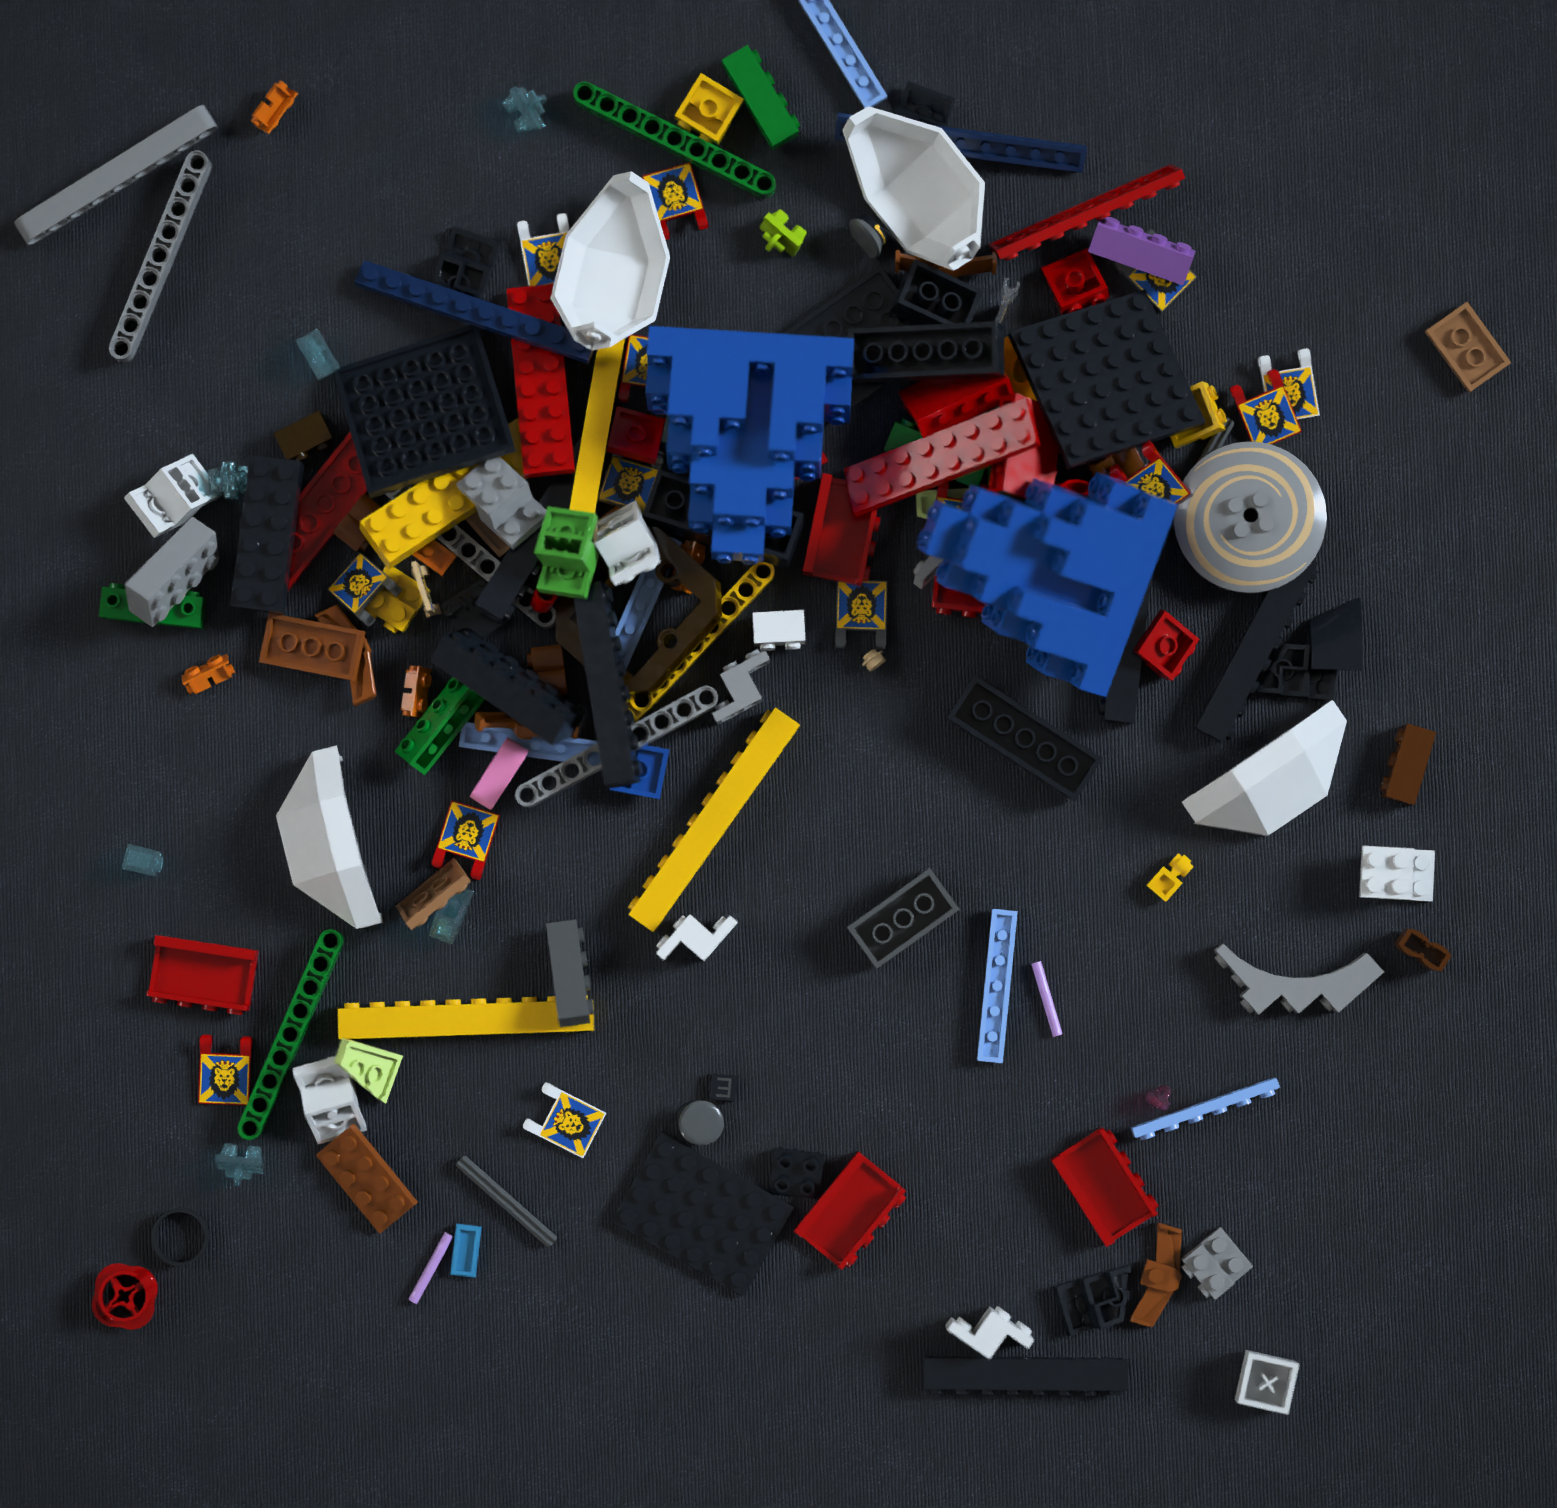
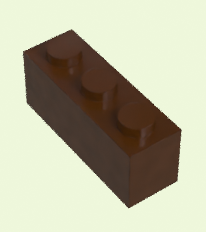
[1380,723,1437,806]

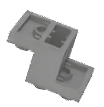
[456,457,547,550]
[712,649,770,725]

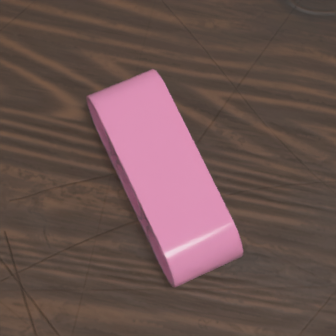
[469,737,529,810]

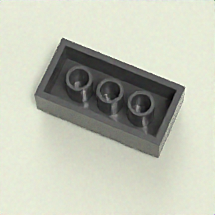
[847,868,960,969]

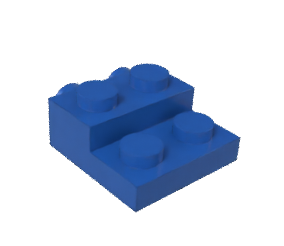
[610,745,670,800]

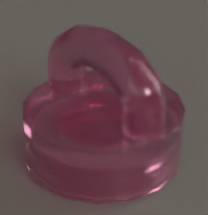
[1145,1085,1171,1111]

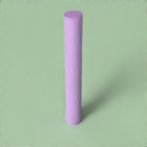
[1031,961,1062,1037]
[408,1232,454,1304]

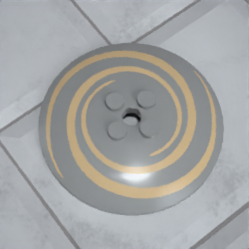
[1174,442,1327,593]

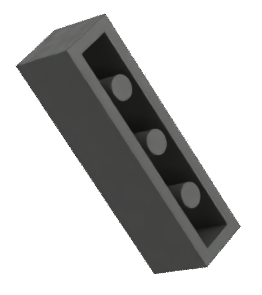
[546,919,594,1027]

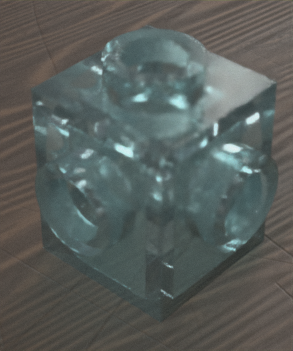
[208,461,248,499]

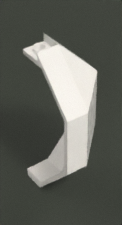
[843,106,985,271]
[550,171,670,350]
[1182,700,1347,836]
[276,745,384,929]

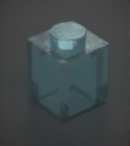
[122,844,163,876]

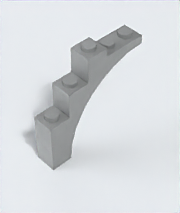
[1213,944,1384,1015]

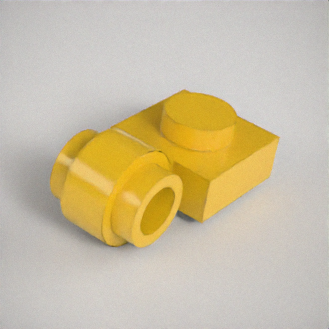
[1146,853,1194,902]

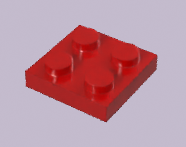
[606,406,666,465]

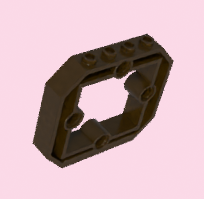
[555,527,722,696]

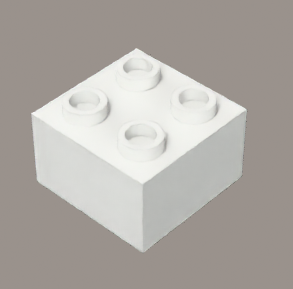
[753,610,805,651]
[1235,1350,1299,1414]

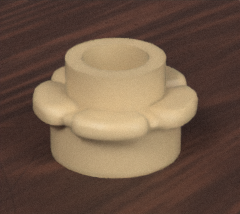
[862,649,886,672]

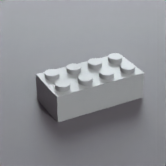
[125,517,219,627]

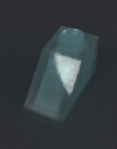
[429,888,474,945]

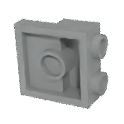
[1181,1227,1253,1300]

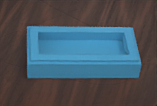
[450,1223,482,1278]

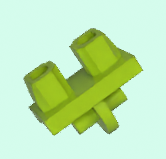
[759,209,807,257]

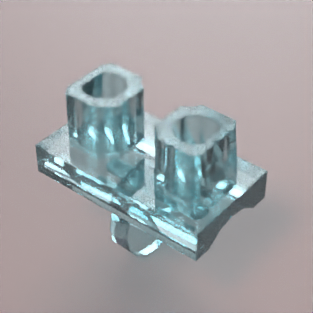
[502,86,547,133]
[295,328,340,380]
[216,1143,264,1186]

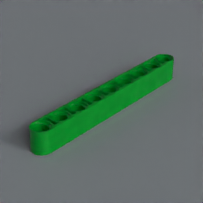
[573,82,776,199]
[238,929,344,1140]

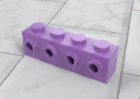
[1088,217,1196,285]

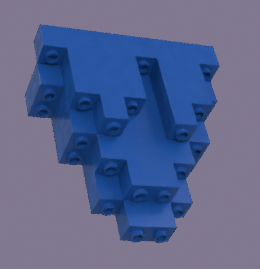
[646,326,854,565]
[917,472,1178,697]

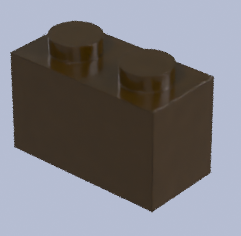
[274,411,335,462]

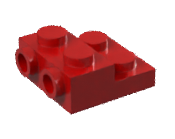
[1041,248,1109,315]
[1133,610,1200,681]

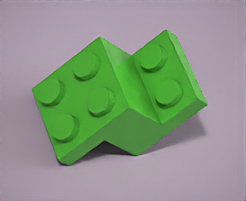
[534,507,600,600]

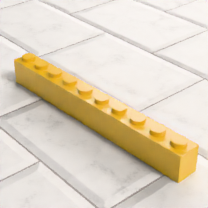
[628,707,800,932]
[338,995,594,1039]

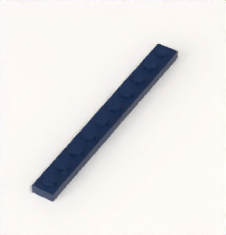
[834,113,1087,173]
[355,260,594,364]

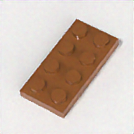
[259,613,366,681]
[316,1123,418,1234]

